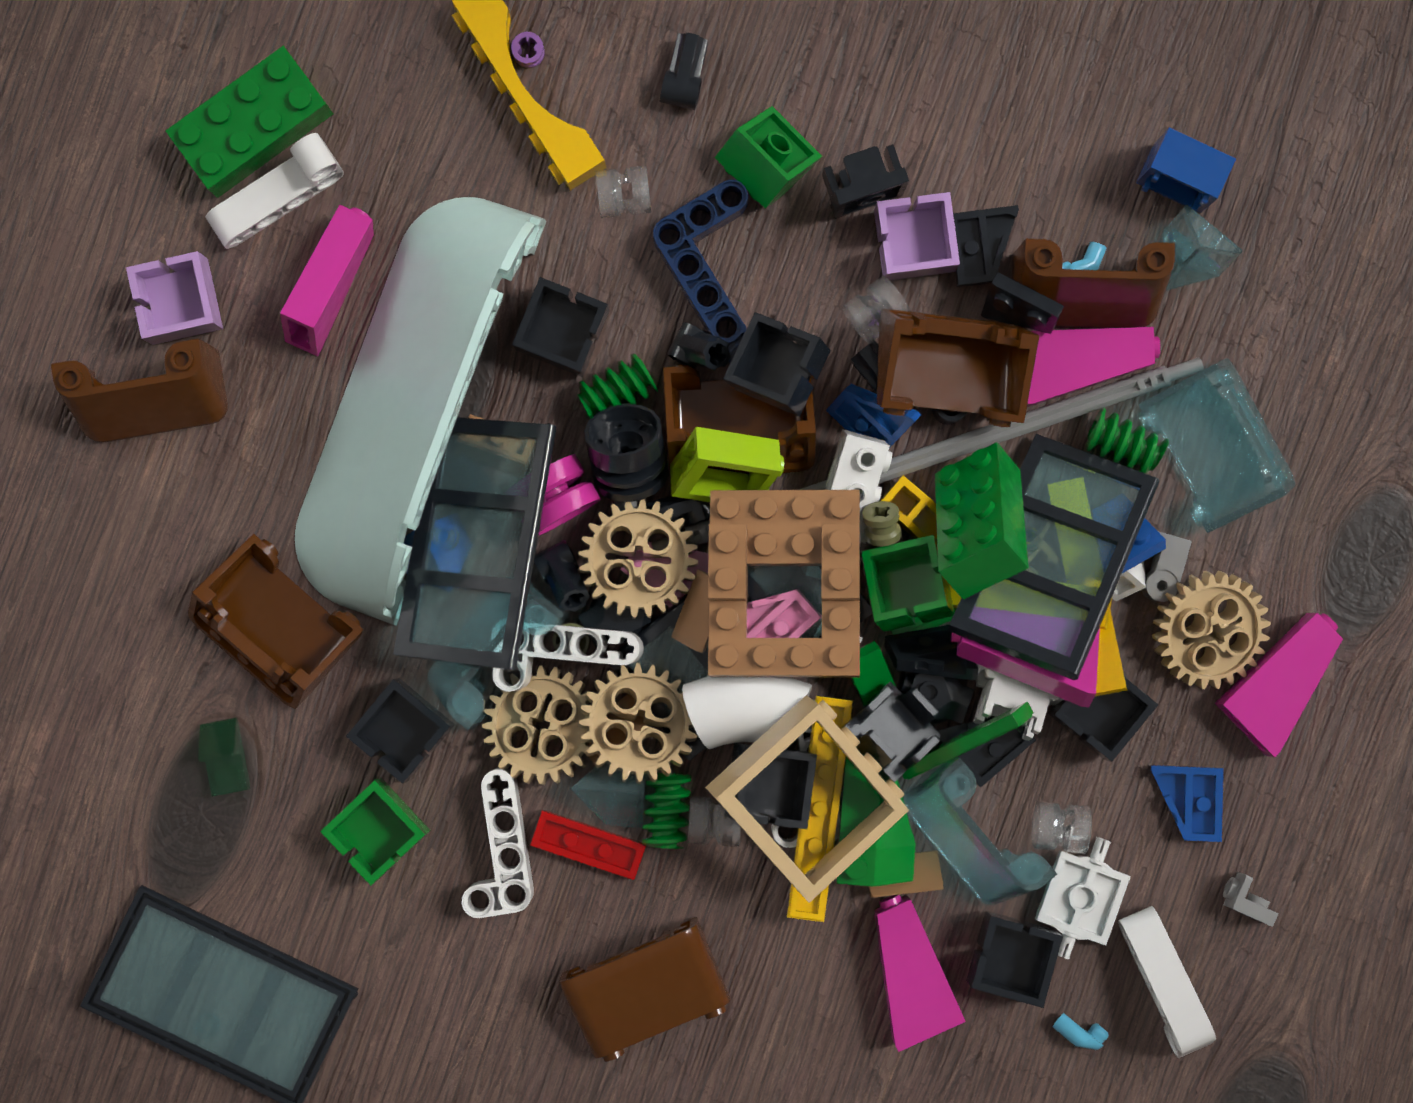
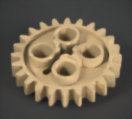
[578,499,698,619]
[1152,571,1271,689]
[578,663,697,784]
[482,665,594,786]

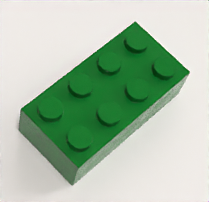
[165,45,334,198]
[935,442,1029,600]

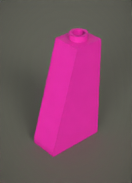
[280,205,374,356]
[1027,327,1160,408]
[951,608,1100,707]
[1215,613,1343,758]
[874,895,966,1052]

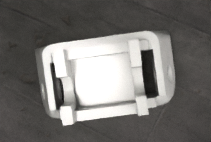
[973,664,1064,741]

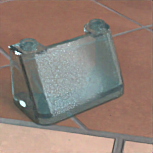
[1138,358,1296,533]
[427,576,570,730]
[903,757,1057,905]

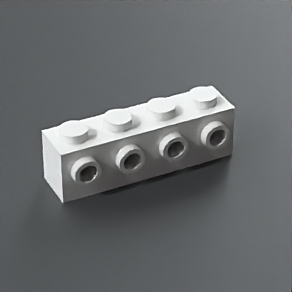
[802,429,892,579]

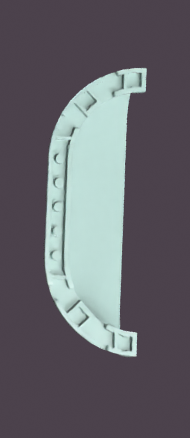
[295,197,546,626]

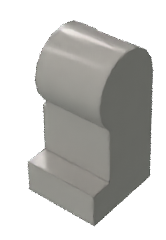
[1142,531,1192,602]

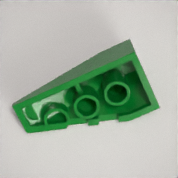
[837,757,916,887]

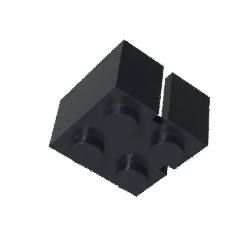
[512,277,610,377]
[723,312,831,417]
[1048,677,1159,762]
[346,678,455,784]
[724,743,817,829]
[966,910,1063,1008]

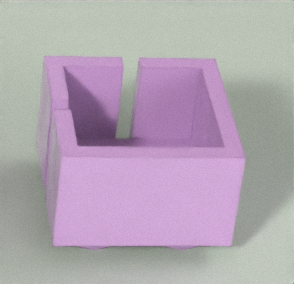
[874,192,960,281]
[126,251,223,345]

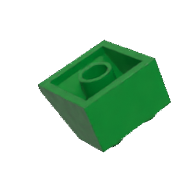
[714,106,822,209]

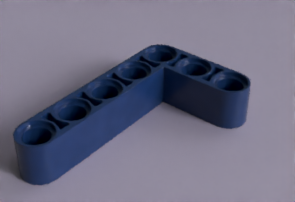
[653,180,748,366]

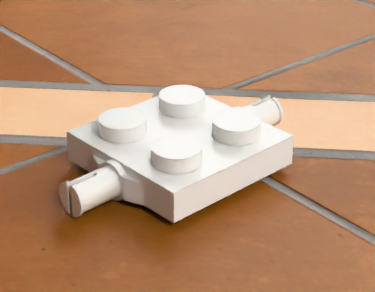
[1035,836,1131,959]

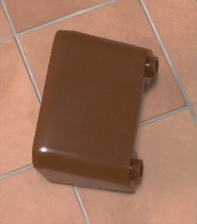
[1012,238,1175,328]
[877,309,1039,427]
[51,338,228,442]
[663,364,816,474]
[188,534,364,709]
[559,917,730,1062]

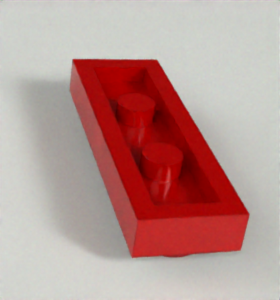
[530,810,646,880]

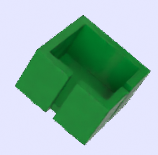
[862,535,955,632]
[320,778,431,886]

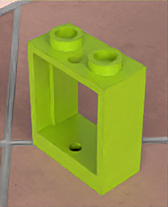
[670,427,784,502]

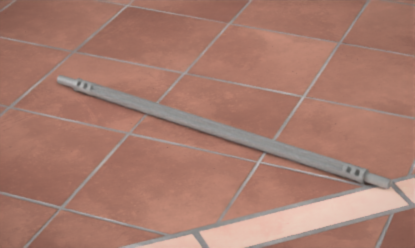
[651,357,1204,551]

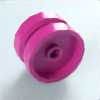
[506,454,601,536]

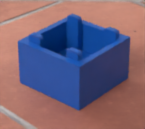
[1136,127,1236,215]

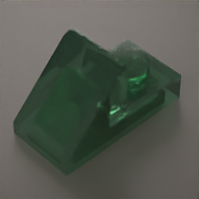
[198,717,251,797]

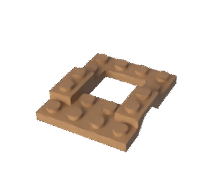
[708,490,860,678]

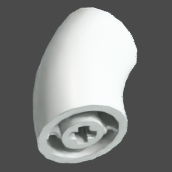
[682,677,812,750]

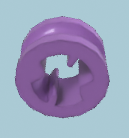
[511,32,545,68]

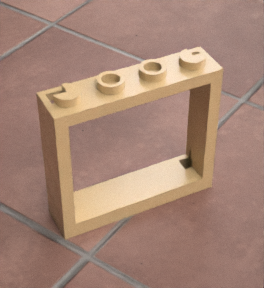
[705,695,909,903]

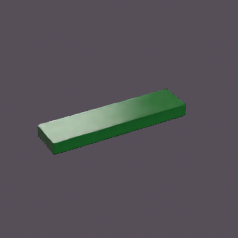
[902,702,1034,780]

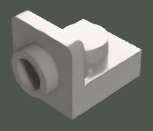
[1223,872,1279,927]

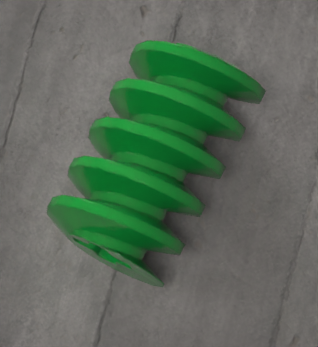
[577,353,658,419]
[1087,407,1169,474]
[642,772,692,849]

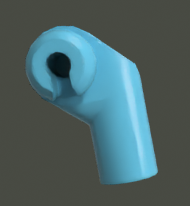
[1062,242,1107,270]
[1053,1013,1109,1050]

